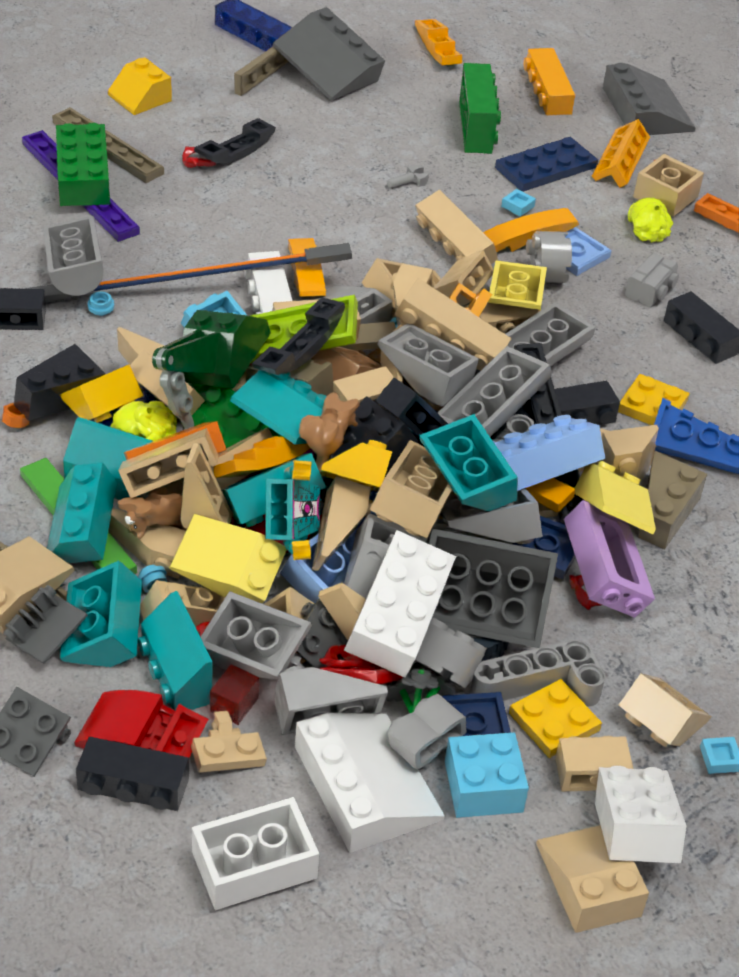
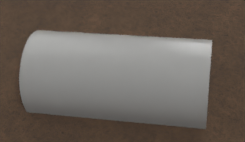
[43,216,104,296]
[506,302,596,366]
[438,346,552,437]

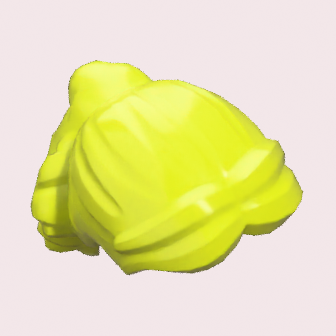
[628,197,673,243]
[110,401,177,441]

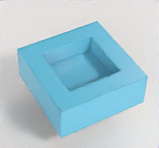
[501,189,536,217]
[700,737,739,774]

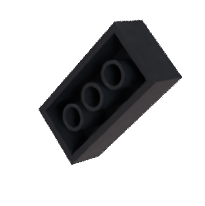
[313,396,418,503]

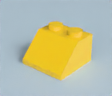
[108,57,172,115]
[60,364,143,423]
[320,440,392,492]

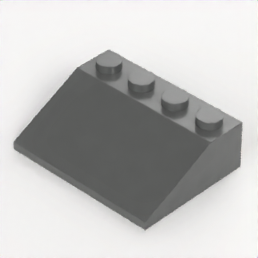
[273,7,385,101]
[603,63,696,135]
[429,529,558,648]

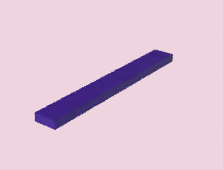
[22,130,140,242]

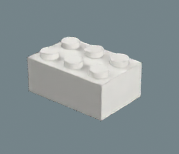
[595,766,687,863]
[192,797,319,910]

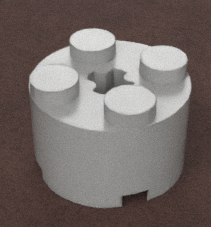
[526,231,572,283]
[415,617,487,689]

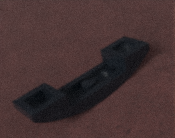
[194,118,276,163]
[252,297,345,375]

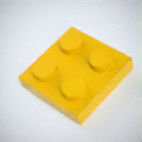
[618,373,690,425]
[509,679,602,758]

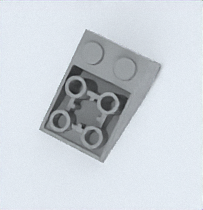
[310,285,393,324]
[344,513,427,599]

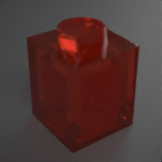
[210,664,259,725]

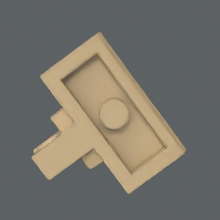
[191,711,267,773]

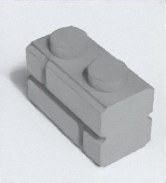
[625,252,679,307]

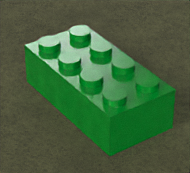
[459,63,501,154]
[56,123,110,206]
[166,383,283,473]

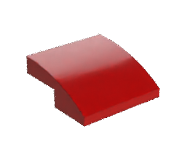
[74,690,163,749]
[140,704,208,757]

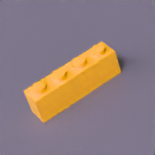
[523,48,575,115]

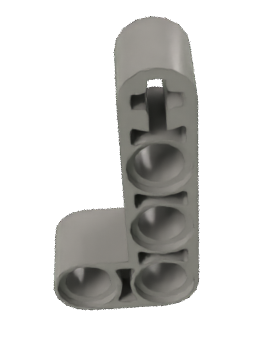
[470,640,605,707]

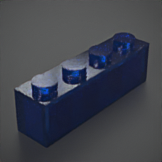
[215,0,292,51]

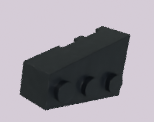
[14,344,106,421]

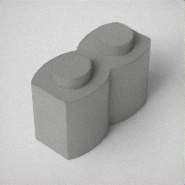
[388,694,466,769]

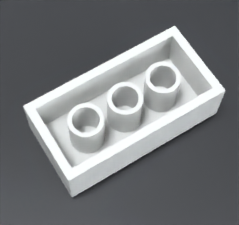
[344,530,456,677]

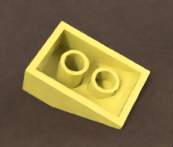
[488,260,547,310]
[575,460,656,534]
[169,514,287,603]

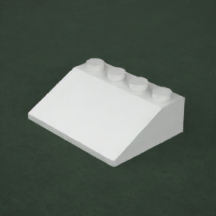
[295,712,445,853]

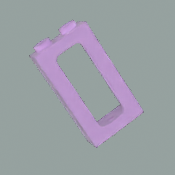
[564,500,655,618]

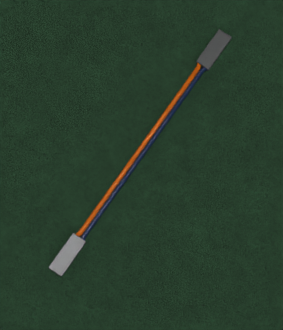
[24,243,352,302]

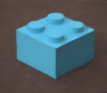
[445,732,529,818]

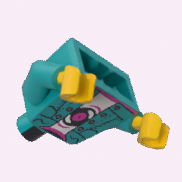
[266,460,324,560]

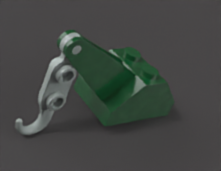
[152,310,271,430]

